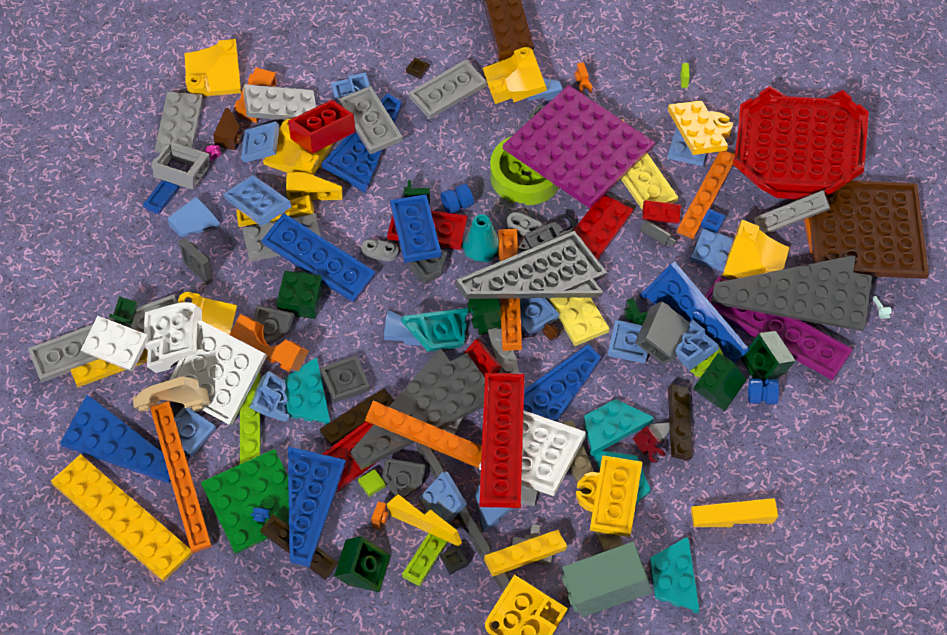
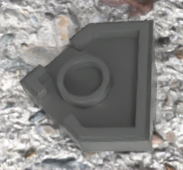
[408,250,447,284]
[253,305,295,345]
[382,458,426,498]

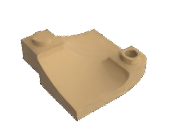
[132,376,210,412]

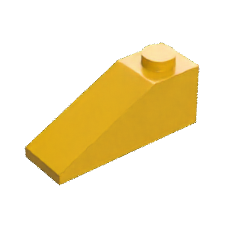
[286,172,343,200]

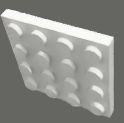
[170,320,267,425]
[479,411,586,496]

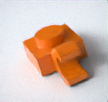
[574,62,592,94]

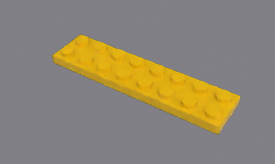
[51,454,193,582]

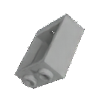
[151,141,209,190]

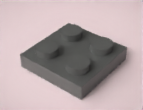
[178,238,213,285]
[320,355,370,403]

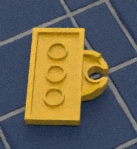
[668,101,733,155]
[576,455,642,537]

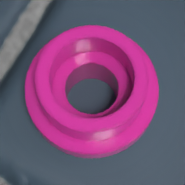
[205,145,221,161]

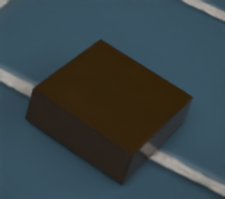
[406,58,430,79]

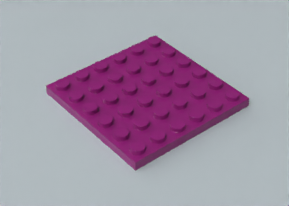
[502,85,655,208]

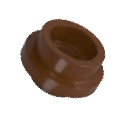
[542,323,559,341]

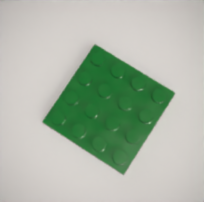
[201,449,289,554]

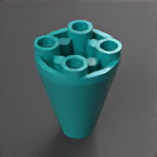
[463,214,499,262]

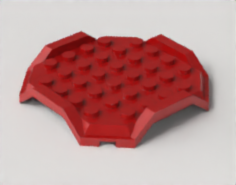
[733,86,869,200]

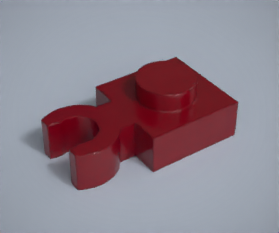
[632,426,666,463]

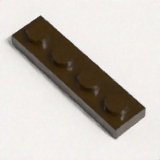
[668,384,692,461]
[320,388,395,446]
[260,514,338,580]

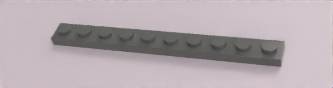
[416,442,511,594]

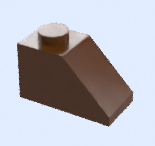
[213,108,243,150]

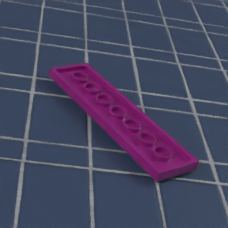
[705,276,853,381]

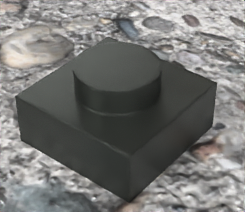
[440,546,468,575]

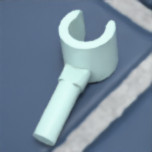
[872,296,892,319]

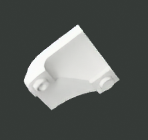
[144,302,202,373]

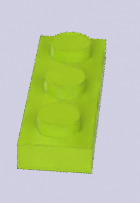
[402,533,448,586]

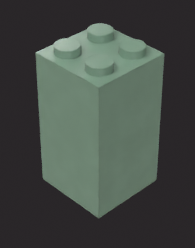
[561,541,653,617]

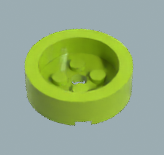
[490,136,560,205]

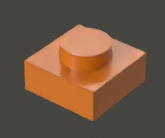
[371,501,389,530]

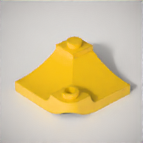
[184,39,241,96]
[483,47,547,104]
[263,118,336,175]
[722,220,790,280]
[178,292,237,335]
[485,575,568,635]

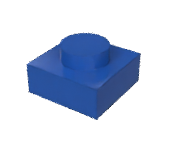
[700,209,726,233]

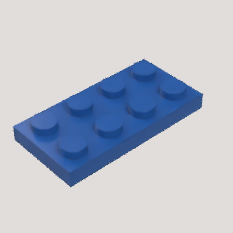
[390,195,441,263]

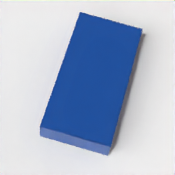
[143,180,179,215]

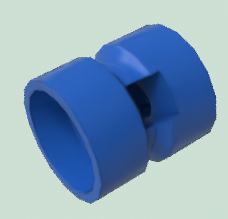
[440,183,474,213]
[748,378,779,405]

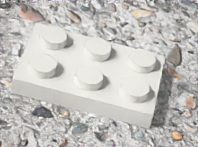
[81,316,150,372]

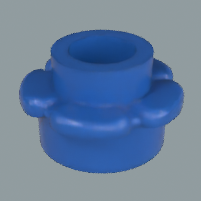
[250,508,270,522]

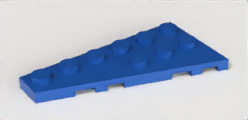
[322,93,402,193]
[639,261,750,363]
[524,344,601,422]
[60,395,171,483]
[288,447,346,567]

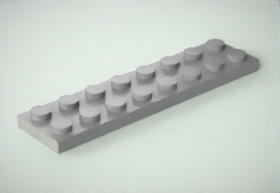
[28,294,178,383]

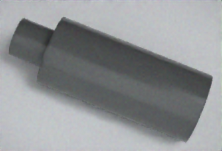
[640,220,677,247]

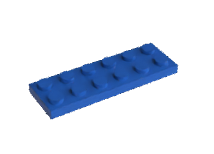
[261,213,376,303]

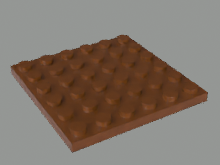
[809,180,929,279]

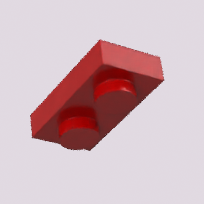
[642,200,681,224]
[464,339,502,377]

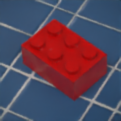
[288,100,355,154]

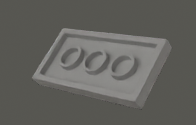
[409,60,487,119]
[243,84,316,120]
[339,86,403,154]
[155,92,203,153]
[242,213,321,262]

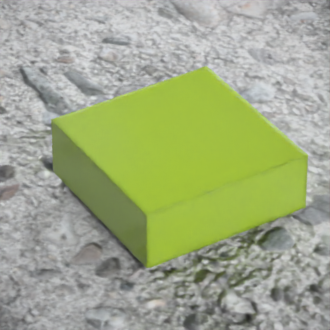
[680,63,690,88]
[358,469,386,497]

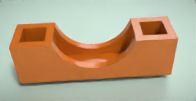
[230,314,309,372]

